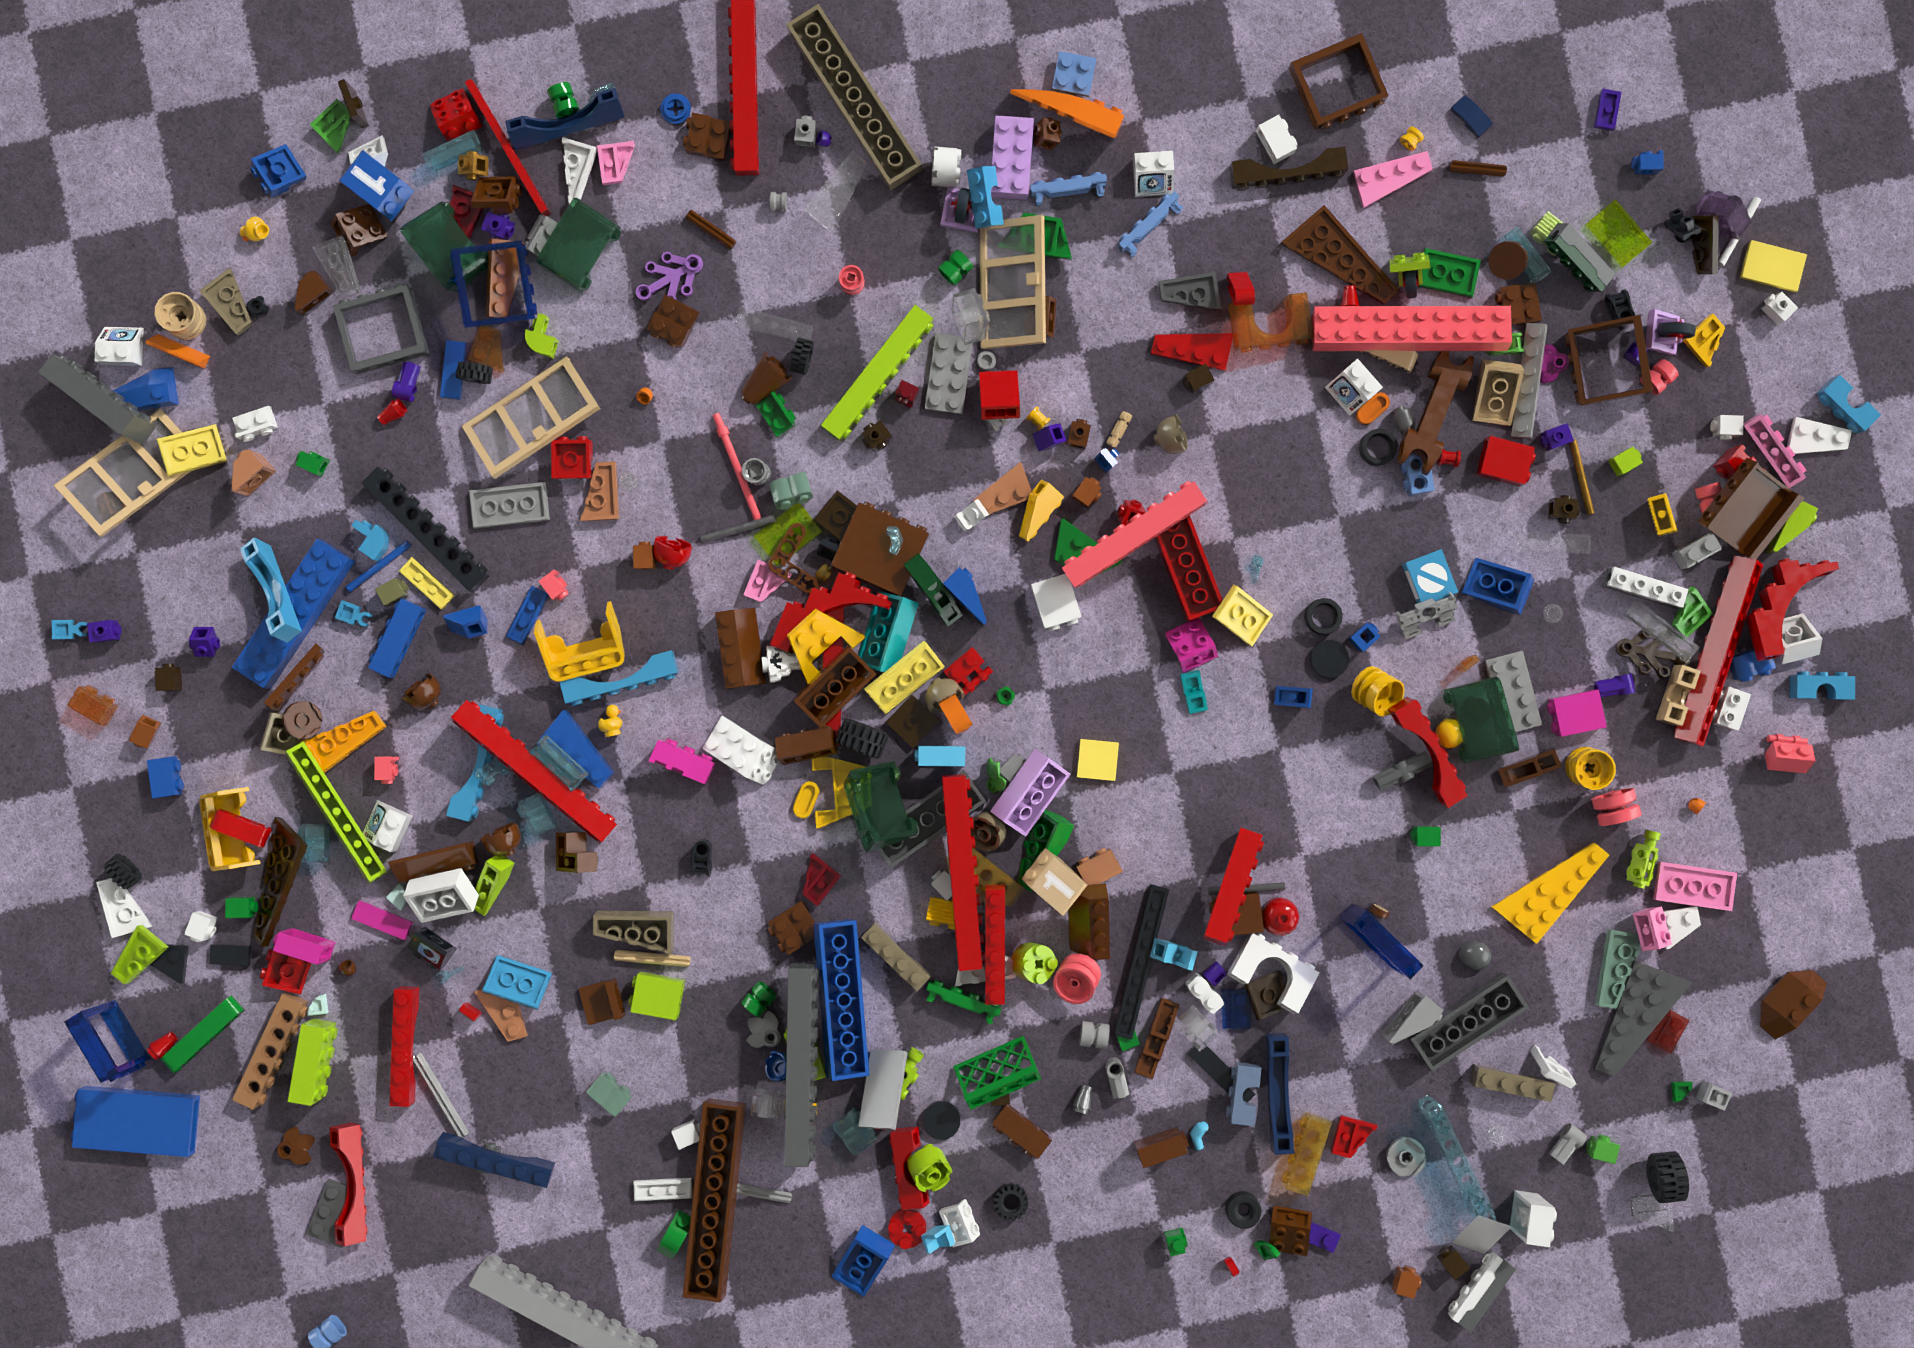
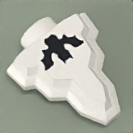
[762,646,800,683]

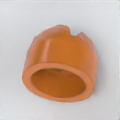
[636,387,653,404]
[1688,798,1706,815]

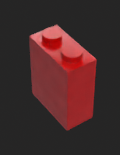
[979,370,1020,420]
[1476,436,1536,486]

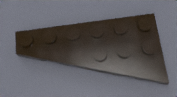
[253,817,308,947]

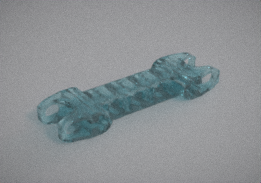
[1419,1095,1496,1221]

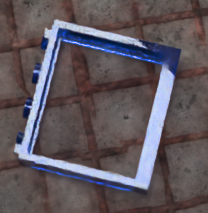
[450,240,537,328]
[1339,903,1424,980]
[64,1000,151,1083]

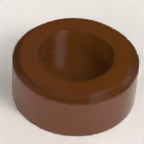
[1369,903,1390,919]

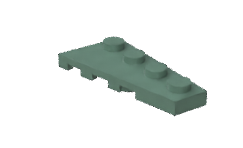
[1595,929,1640,1009]

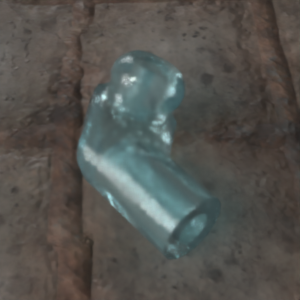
[886,526,903,555]

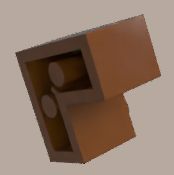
[556,831,598,873]

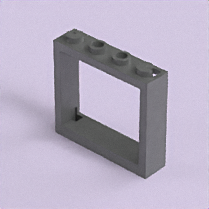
[333,284,430,375]

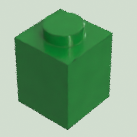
[1410,826,1441,846]
[225,897,258,918]

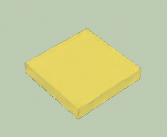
[1077,739,1119,781]

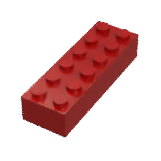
[1154,515,1223,622]

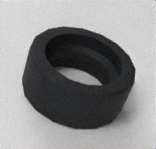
[1359,428,1398,466]
[1304,598,1343,635]

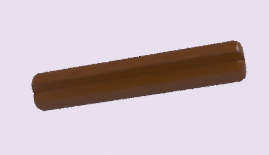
[1450,160,1507,177]
[686,210,736,249]

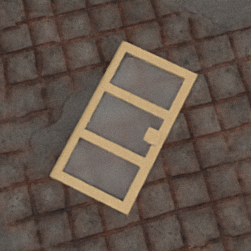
[979,215,1046,349]
[462,356,600,479]
[53,408,191,538]

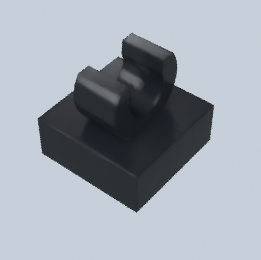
[817,536,839,561]

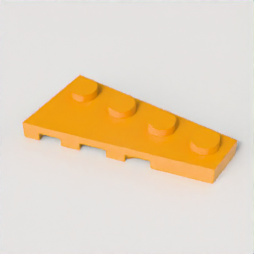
[301,711,387,773]

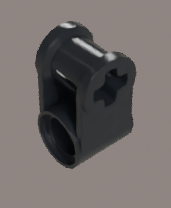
[1604,289,1635,329]
[690,839,712,877]

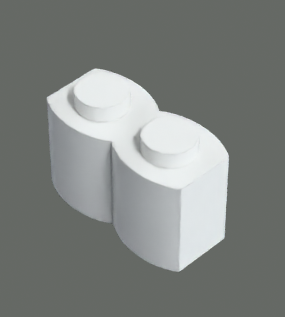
[1185,973,1224,1014]

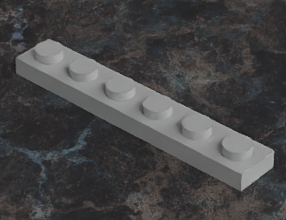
[1511,323,1548,439]

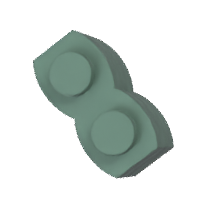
[769,472,814,510]
[586,1072,632,1117]

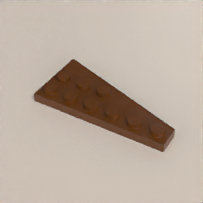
[1280,205,1400,305]

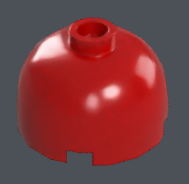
[653,536,692,570]
[1261,897,1299,936]

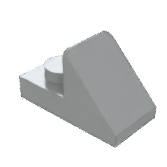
[1696,1080,1732,1111]

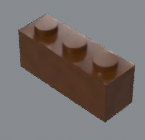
[775,725,838,765]
[992,1105,1052,1159]

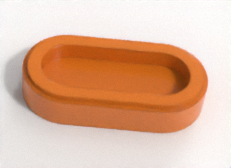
[1356,392,1390,425]

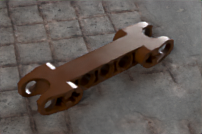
[1397,351,1474,476]

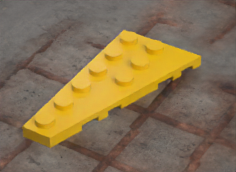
[1490,842,1609,944]

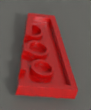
[1151,333,1234,371]

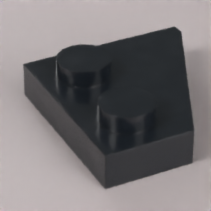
[150,944,189,984]

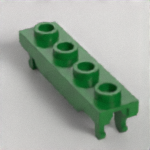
[926,979,1001,1024]

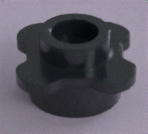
[246,296,269,318]

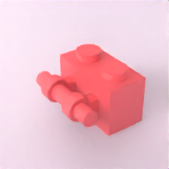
[1765,734,1815,774]

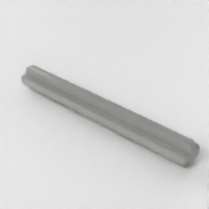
[413,1053,469,1137]
[737,1183,792,1203]

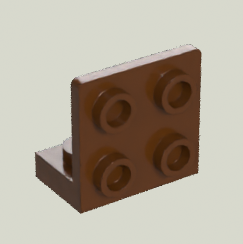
[331,204,388,258]
[579,978,626,1025]
[1269,1205,1312,1256]

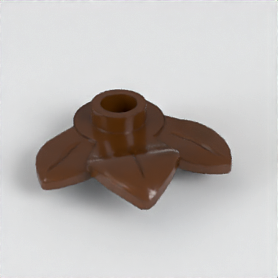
[277,1127,315,1165]

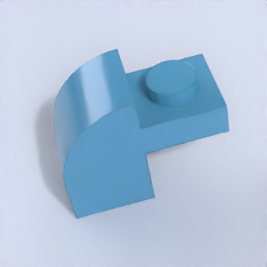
[351,520,389,561]

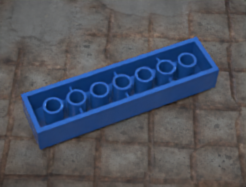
[232,538,356,689]
[813,919,870,1081]

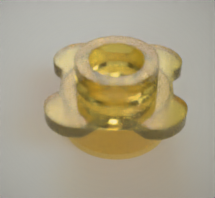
[815,564,832,581]

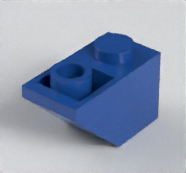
[443,605,488,639]

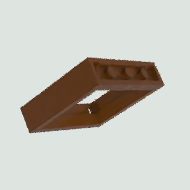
[1289,33,1389,130]
[1565,314,1653,406]

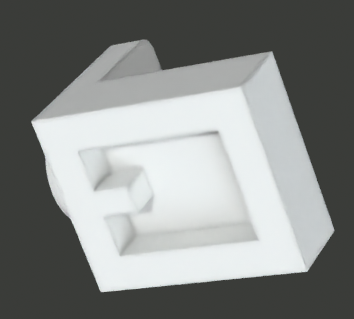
[954,499,989,531]

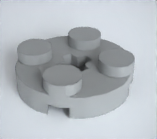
[1386,1136,1426,1177]

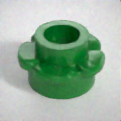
[996,687,1015,706]

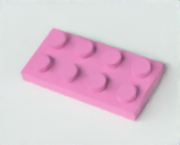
[1653,861,1737,911]

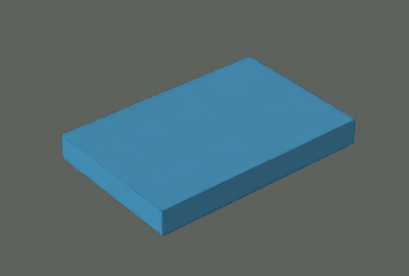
[482,955,552,1010]

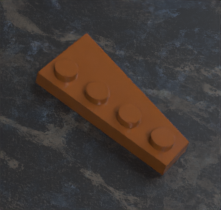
[486,238,526,318]

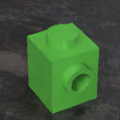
[1586,1134,1620,1164]

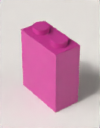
[1547,690,1607,737]

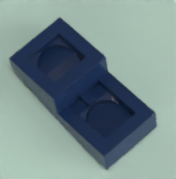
[1451,95,1493,137]

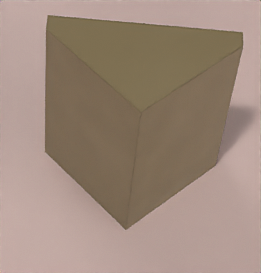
[260,712,302,755]

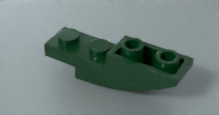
[903,553,963,627]

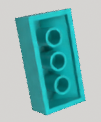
[858,591,919,673]

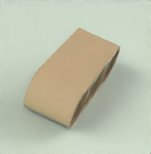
[1360,350,1419,373]

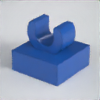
[1094,448,1119,473]

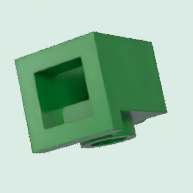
[295,451,330,477]
[1164,1227,1188,1256]

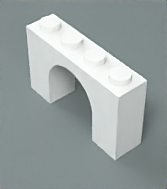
[1227,933,1319,1014]

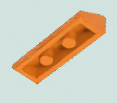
[145,334,210,369]

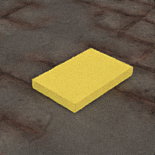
[1740,240,1807,292]
[157,424,228,476]
[1212,584,1273,646]

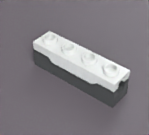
[1602,567,1688,609]
[1448,1251,1516,1332]

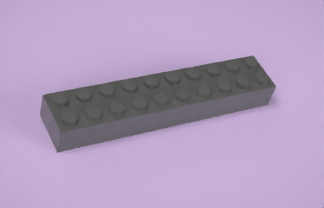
[784,963,819,1167]

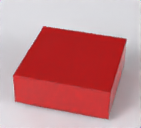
[459,1002,482,1021]

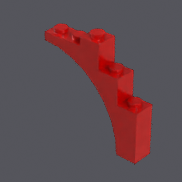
[1746,558,1839,661]
[770,572,892,653]

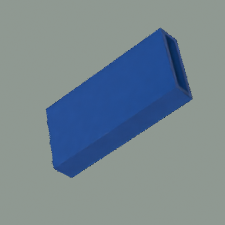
[71,1086,200,1157]

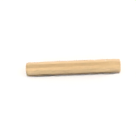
[614,950,691,967]

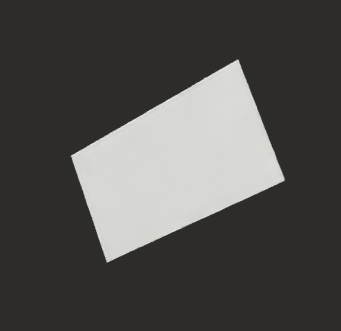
[1452,1215,1511,1254]

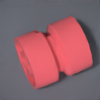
[839,265,865,295]
[1640,359,1679,396]
[1694,481,1722,513]

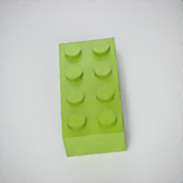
[288,1019,338,1106]

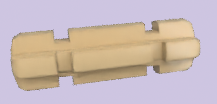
[1107,411,1132,448]

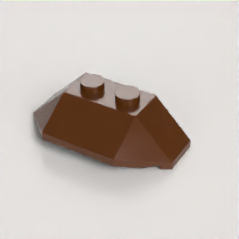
[1760,970,1827,1040]

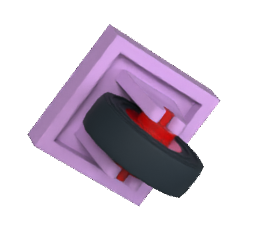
[940,187,979,233]
[1645,309,1696,355]

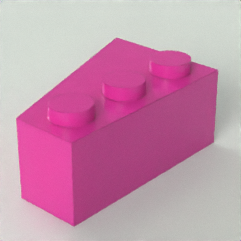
[649,738,716,784]

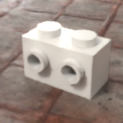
[1256,115,1297,164]
[1711,687,1751,731]

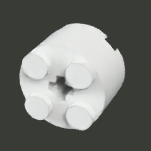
[931,146,961,188]

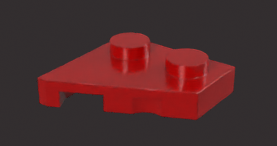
[1331,1114,1378,1158]

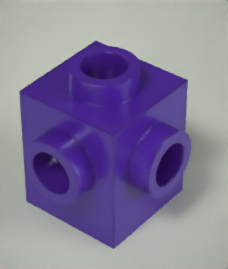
[481,212,515,240]
[189,627,220,657]

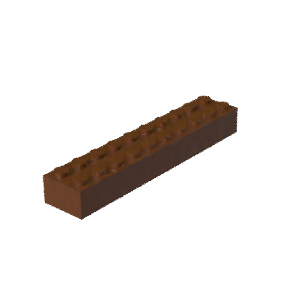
[682,1098,746,1303]

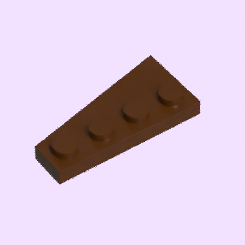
[264,643,325,712]

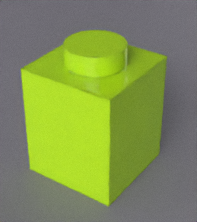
[1608,446,1643,477]

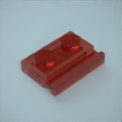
[1645,1010,1690,1054]

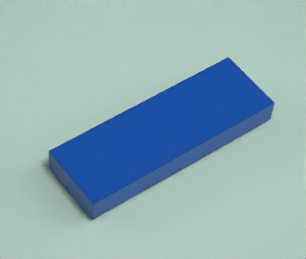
[440,340,467,400]
[506,585,549,645]

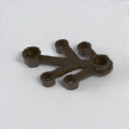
[1616,626,1691,679]

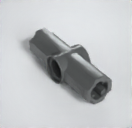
[1373,751,1432,791]

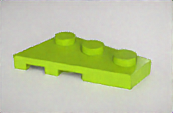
[111,925,169,984]

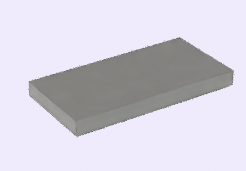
[469,482,550,529]
[858,1049,908,1130]

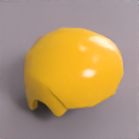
[1435,718,1465,749]

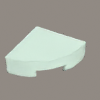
[386,883,406,910]
[307,994,328,1016]

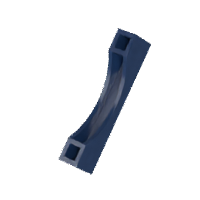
[505,88,625,150]
[1266,1033,1294,1155]
[433,1132,556,1188]

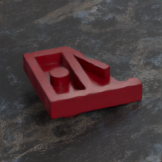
[802,853,842,906]

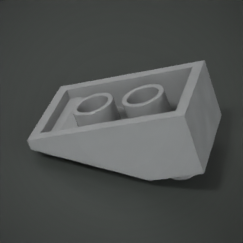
[1381,990,1444,1044]

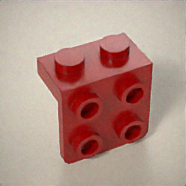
[430,89,483,143]

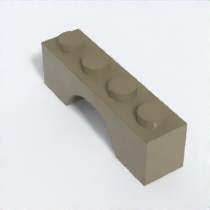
[861,922,931,991]
[1470,1064,1555,1102]

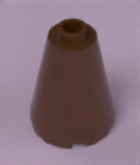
[741,351,793,405]

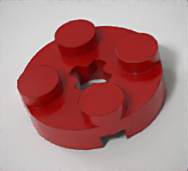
[888,1209,926,1249]

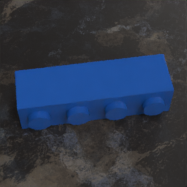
[368,598,427,678]

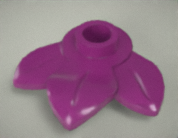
[1540,345,1569,383]

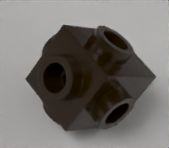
[862,420,892,451]
[1548,495,1580,523]

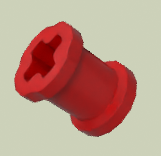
[1437,448,1461,468]

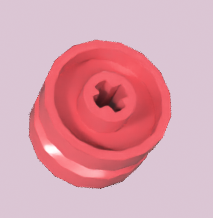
[1591,788,1642,826]
[1053,953,1101,1004]

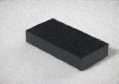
[209,944,251,966]

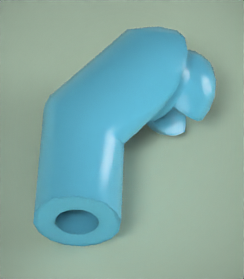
[1190,1121,1209,1150]

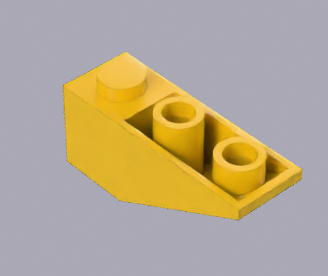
[1019,479,1064,541]

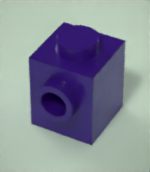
[1032,423,1067,452]
[1540,423,1574,451]
[87,620,122,643]

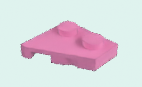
[597,141,635,185]
[743,560,792,602]

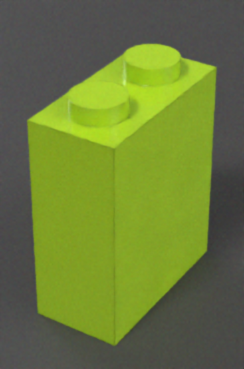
[628,972,685,1020]

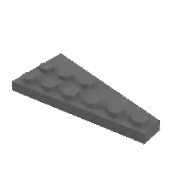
[1595,960,1692,1077]

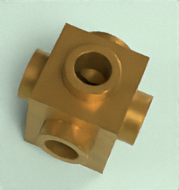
[458,151,489,181]

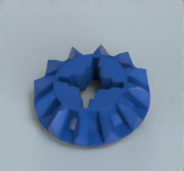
[660,94,691,125]

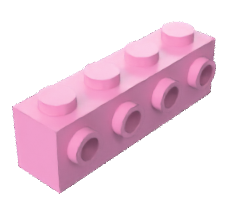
[1743,412,1807,488]

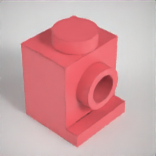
[539,570,569,601]
[374,757,399,784]

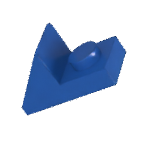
[1274,686,1313,708]

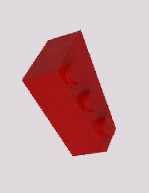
[1713,444,1766,480]

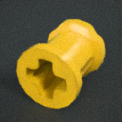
[1026,406,1051,431]

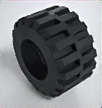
[836,718,889,758]
[1646,1151,1689,1203]

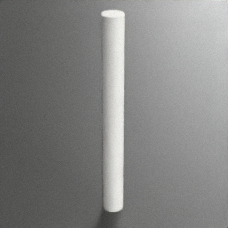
[1718,197,1761,267]

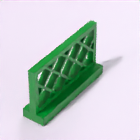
[953,1035,1042,1110]

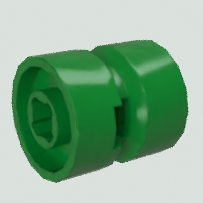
[547,82,580,118]
[937,249,974,286]
[741,981,778,1018]

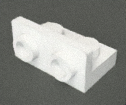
[232,406,278,442]
[939,1199,980,1247]

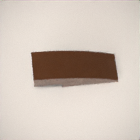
[1498,747,1562,787]

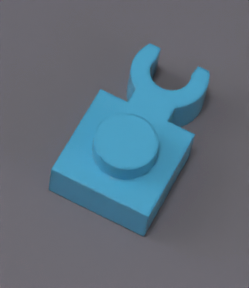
[335,600,373,627]
[51,620,88,639]

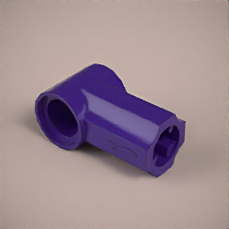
[392,361,421,402]
[1594,673,1636,697]

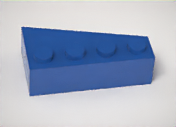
[539,710,615,788]

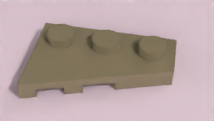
[199,268,253,336]

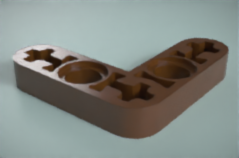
[767,523,818,593]

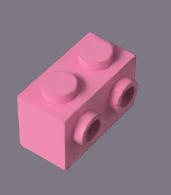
[1632,906,1672,951]

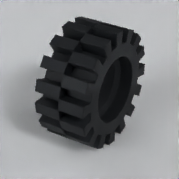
[790,337,814,375]
[456,361,493,384]
[103,854,142,890]
[993,1183,1028,1221]

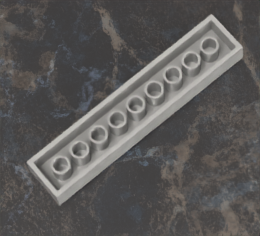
[469,1255,658,1348]

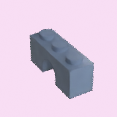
[1226,1062,1261,1126]

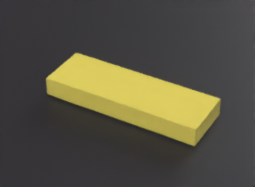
[399,557,455,610]

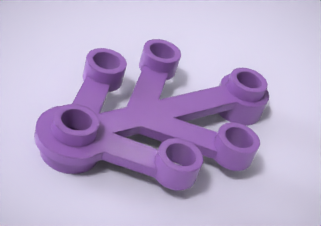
[636,252,703,301]

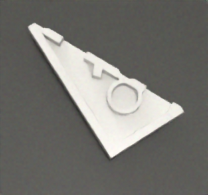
[562,137,598,212]

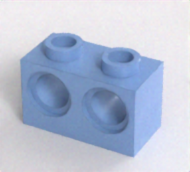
[1400,455,1435,496]

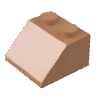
[232,449,276,496]
[1076,847,1123,885]

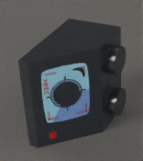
[408,927,457,970]

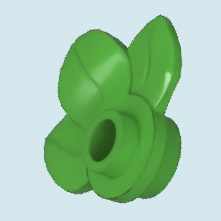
[987,758,1006,794]

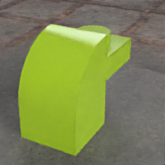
[525,313,559,359]

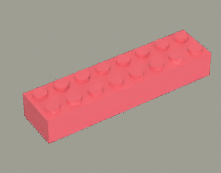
[1062,481,1208,588]

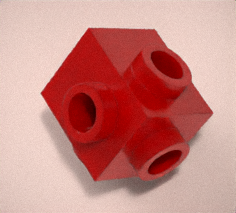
[1117,499,1146,526]

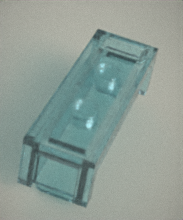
[422,130,485,173]
[1500,226,1552,283]
[529,735,589,792]

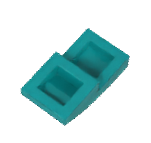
[1180,670,1208,714]

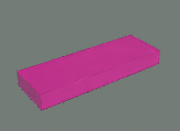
[351,900,413,940]

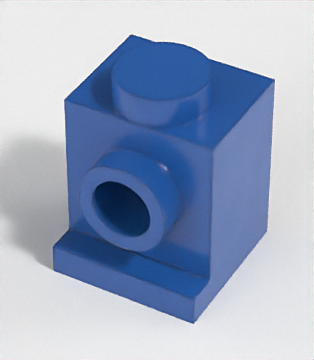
[1631,150,1664,174]
[1347,622,1381,652]

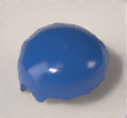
[765,1051,787,1082]

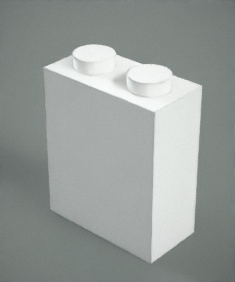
[1031,574,1081,631]

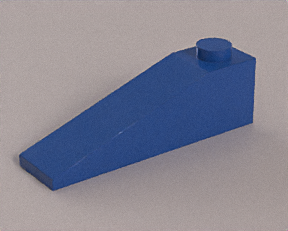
[112,367,179,411]

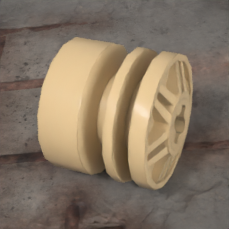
[155,292,206,340]

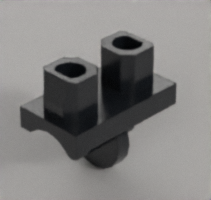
[1664,208,1701,243]

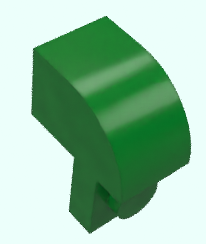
[656,1210,691,1260]

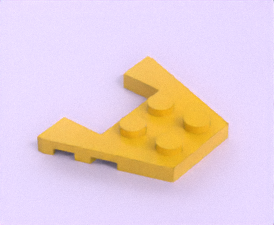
[787,609,865,684]
[811,756,873,828]

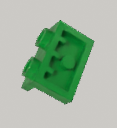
[756,391,797,437]

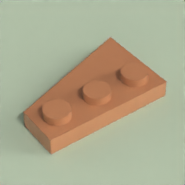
[580,461,620,522]
[974,462,1032,515]
[474,989,528,1042]

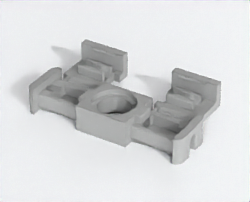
[1396,592,1457,640]

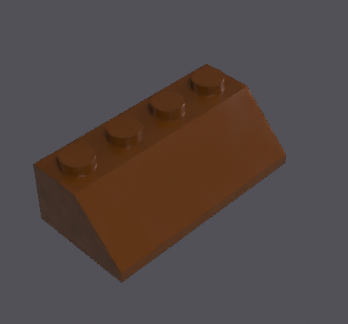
[715,608,766,689]
[793,645,876,728]
[388,841,479,885]
[1068,883,1110,960]

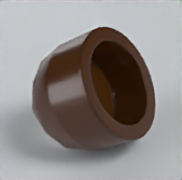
[338,959,356,976]

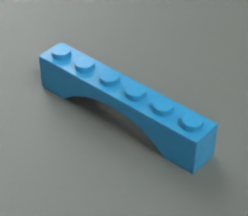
[240,537,302,643]
[560,650,679,706]
[446,704,504,822]

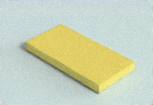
[864,641,945,715]

